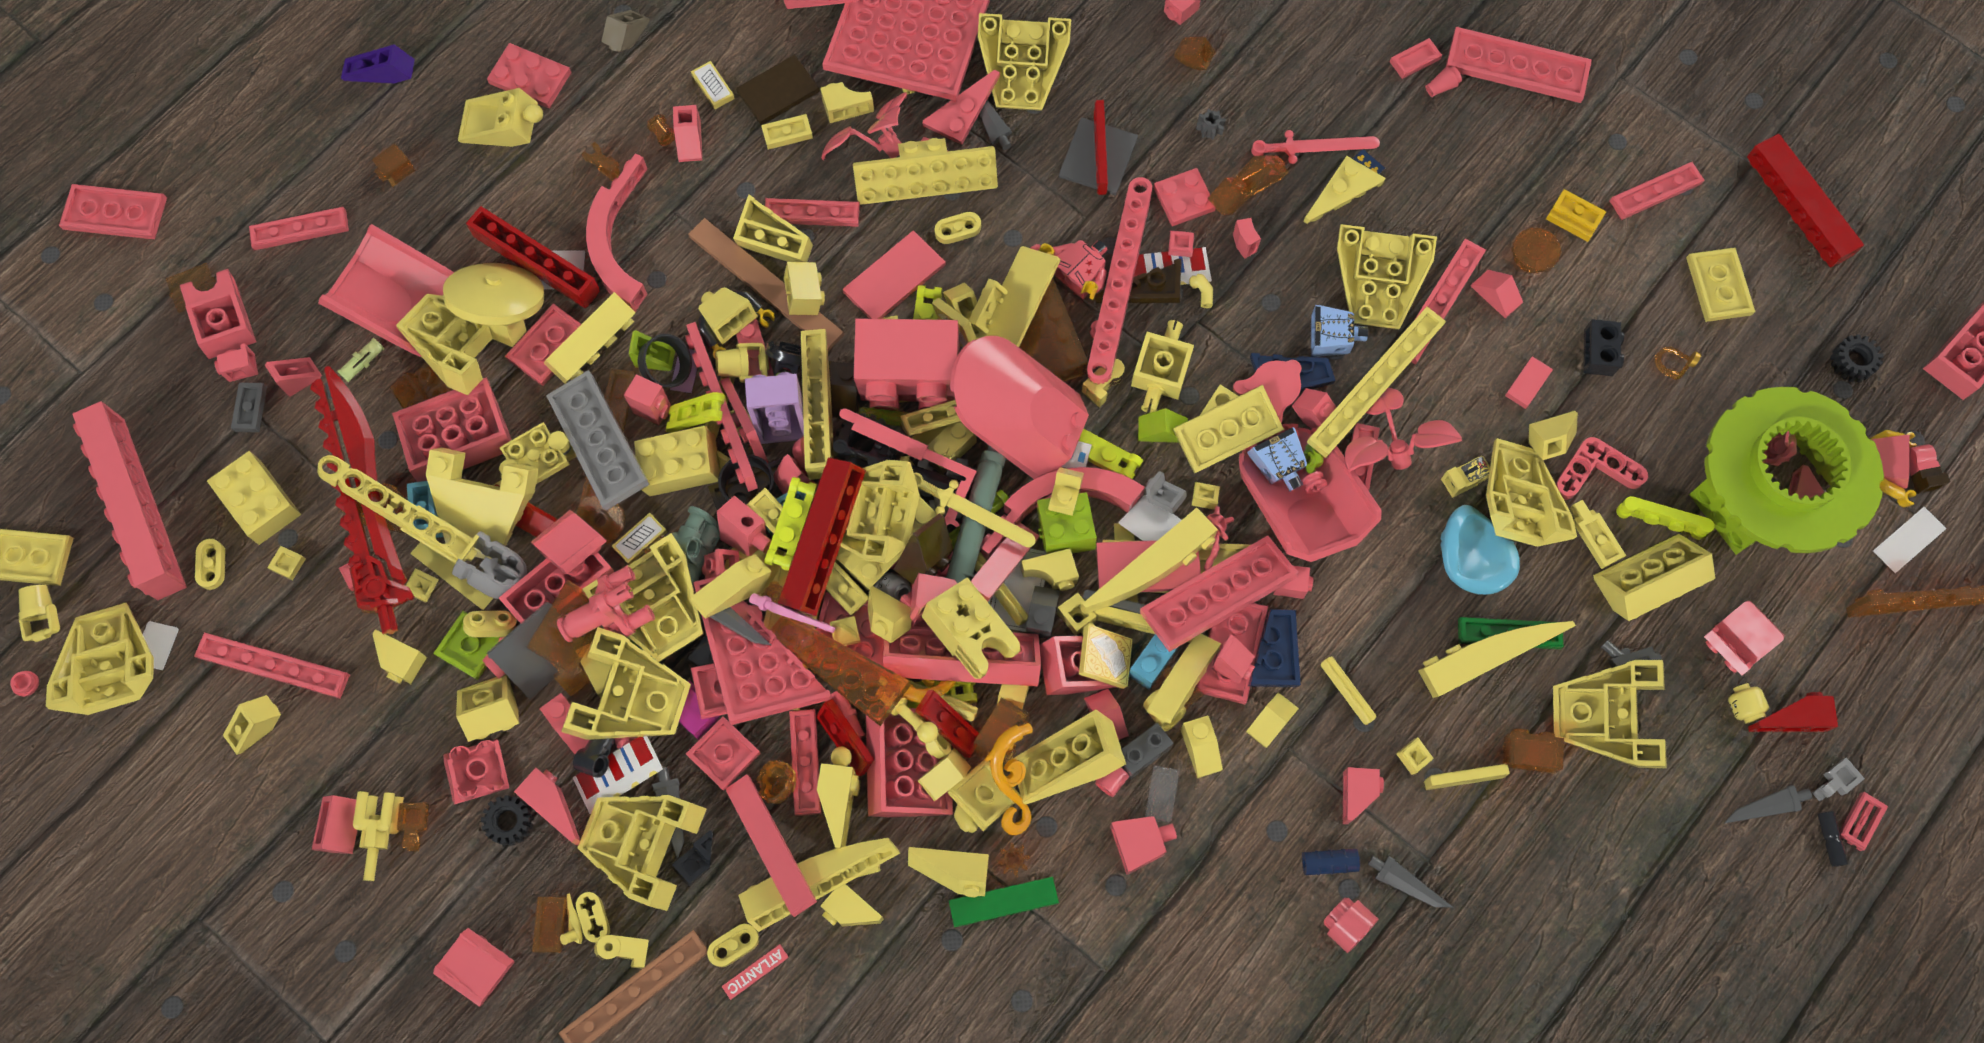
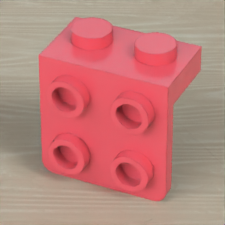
[1704,601,1784,675]

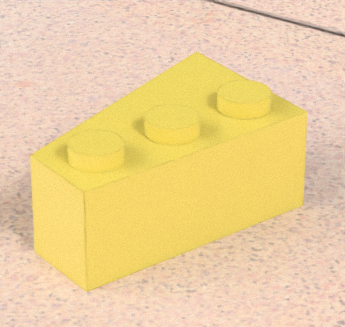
[733,194,813,262]

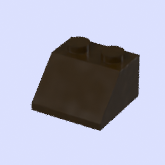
[829,361,860,419]
[894,513,953,584]

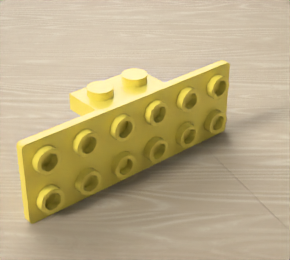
[853,138,998,205]
[969,246,1060,347]

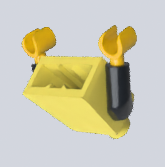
[698,287,775,359]

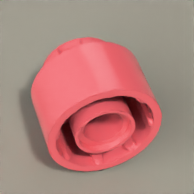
[1324,898,1379,954]

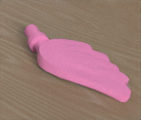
[749,593,836,633]

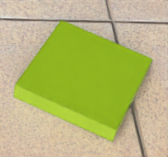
[433,611,500,680]

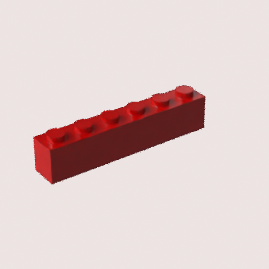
[1747,134,1864,268]
[466,206,600,309]
[778,457,866,616]

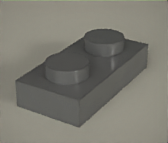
[231,383,267,432]

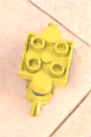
[493,422,577,486]

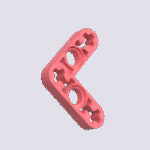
[1555,437,1648,500]

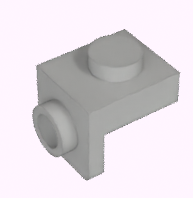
[1146,471,1187,514]

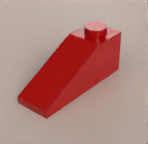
[1748,692,1838,732]

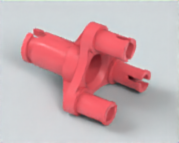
[557,565,655,642]

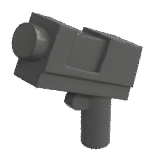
[1601,640,1662,668]

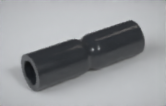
[1817,811,1848,867]

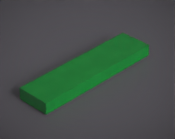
[1458,617,1564,649]
[949,877,1059,928]

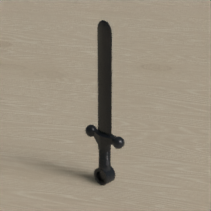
[832,439,961,493]

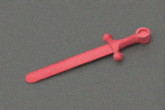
[1251,130,1380,164]

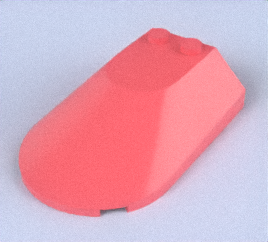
[318,224,454,357]
[950,336,1089,479]
[1239,424,1382,562]

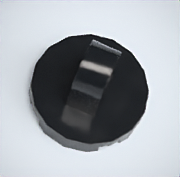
[765,341,802,376]

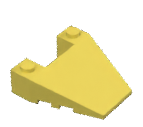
[396,294,527,395]
[426,447,539,559]
[561,627,691,740]
[1553,660,1667,768]
[578,795,706,911]

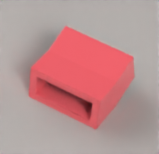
[1233,218,1261,259]

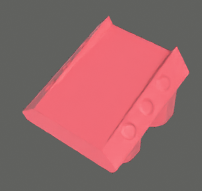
[530,510,606,574]
[443,739,509,804]
[433,928,514,1007]

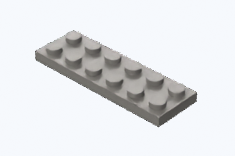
[546,370,649,510]

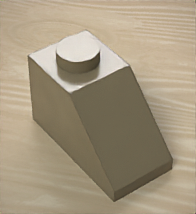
[601,10,650,52]

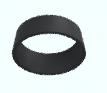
[638,334,692,388]
[718,455,774,505]

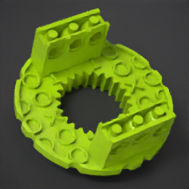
[1689,387,1884,555]

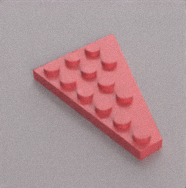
[693,576,831,725]

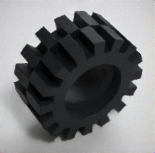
[1830,334,1883,382]
[481,795,534,846]

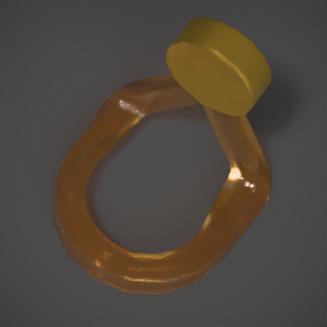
[1655,347,1701,380]

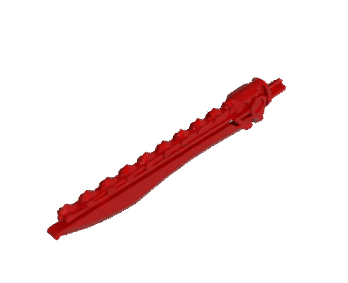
[310,366,415,635]

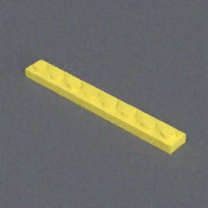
[1307,307,1446,458]

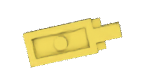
[1569,500,1626,569]

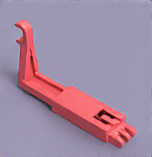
[840,409,977,527]

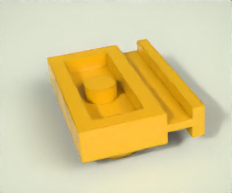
[1546,189,1606,242]

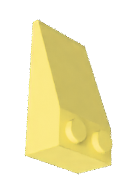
[1013,710,1126,805]

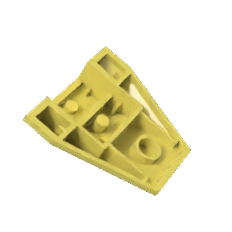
[1486,438,1577,547]
[840,460,920,563]
[583,533,704,662]
[46,603,154,715]

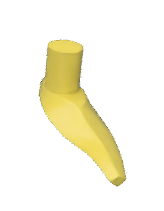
[560,893,583,945]

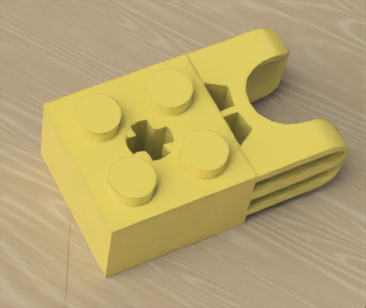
[922,577,1020,679]

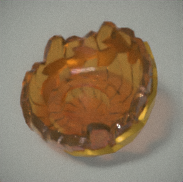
[757,760,796,804]

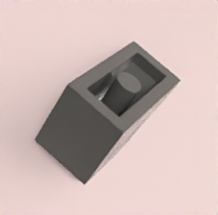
[1026,586,1060,639]

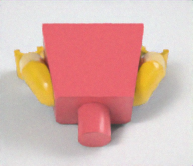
[1870,430,1917,507]

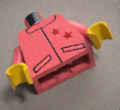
[1038,240,1107,299]

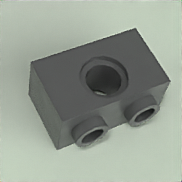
[1121,722,1174,780]

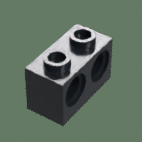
[1583,319,1624,376]

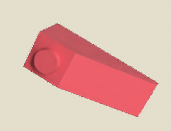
[514,768,580,846]

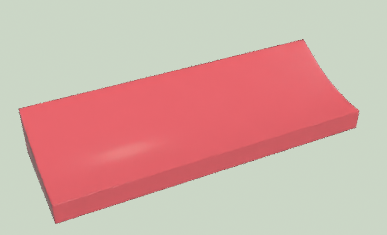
[882,626,1041,686]

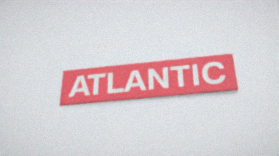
[722,944,789,1000]

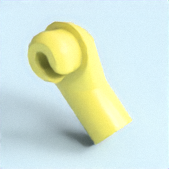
[1189,274,1213,308]
[954,804,979,833]

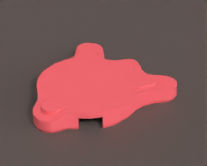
[1233,360,1302,423]

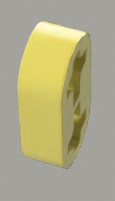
[576,892,610,943]

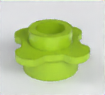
[1303,444,1324,474]

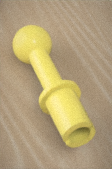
[876,684,938,743]

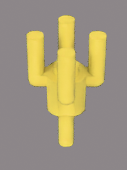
[353,791,404,881]

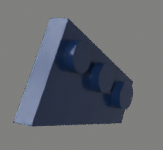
[1250,353,1335,392]
[1248,610,1301,687]

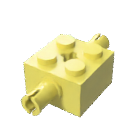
[1131,320,1194,413]

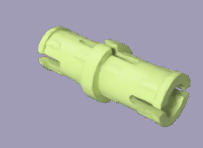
[337,338,385,382]

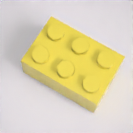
[634,426,720,496]
[207,451,301,545]

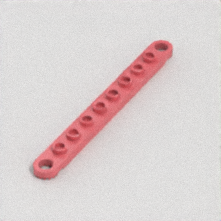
[1087,177,1152,384]

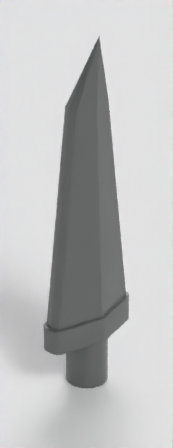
[968,87,1012,150]
[710,607,771,645]
[652,767,684,859]
[1724,785,1812,824]
[1368,855,1453,907]

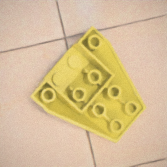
[978,13,1071,111]
[1337,224,1437,330]

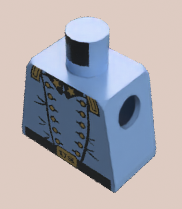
[1311,305,1368,357]
[1247,427,1307,491]

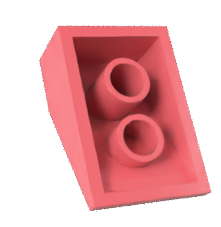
[1039,636,1117,695]

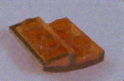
[389,362,454,409]

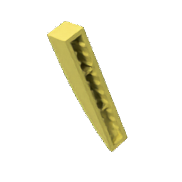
[801,329,834,480]
[1081,508,1218,614]
[1418,621,1576,698]
[738,838,900,932]

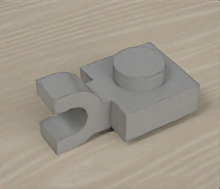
[1812,757,1865,801]

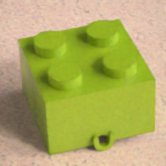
[1037,492,1096,555]

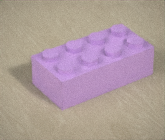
[745,372,804,444]

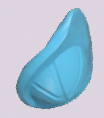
[1440,505,1520,595]

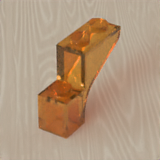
[1207,155,1289,215]

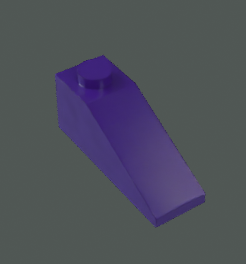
[341,44,415,84]

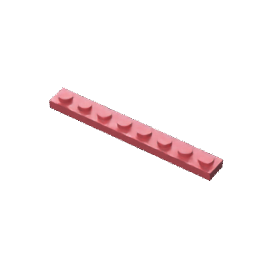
[685,322,758,492]

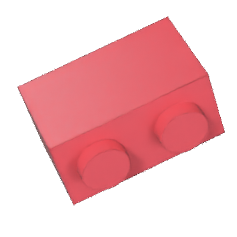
[624,374,671,425]

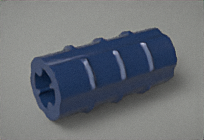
[1302,849,1360,875]

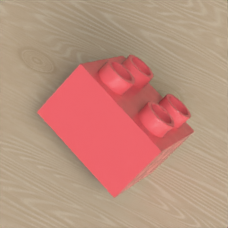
[854,319,960,412]

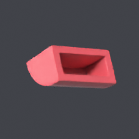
[312,795,358,854]

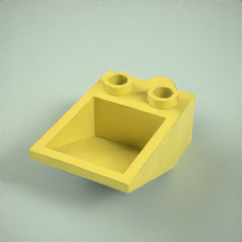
[458,88,543,147]
[817,747,860,849]

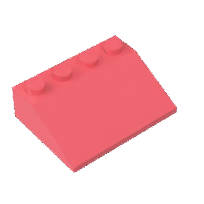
[392,377,512,482]
[866,706,953,817]

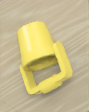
[715,343,769,383]
[18,585,60,642]

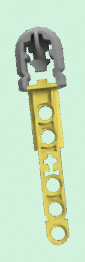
[317,455,527,599]

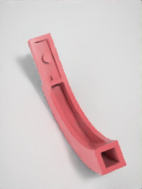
[586,153,647,312]
[981,467,1145,560]

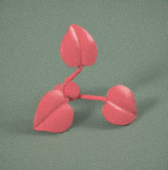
[822,92,907,160]
[1345,388,1462,472]

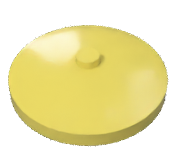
[443,263,544,325]

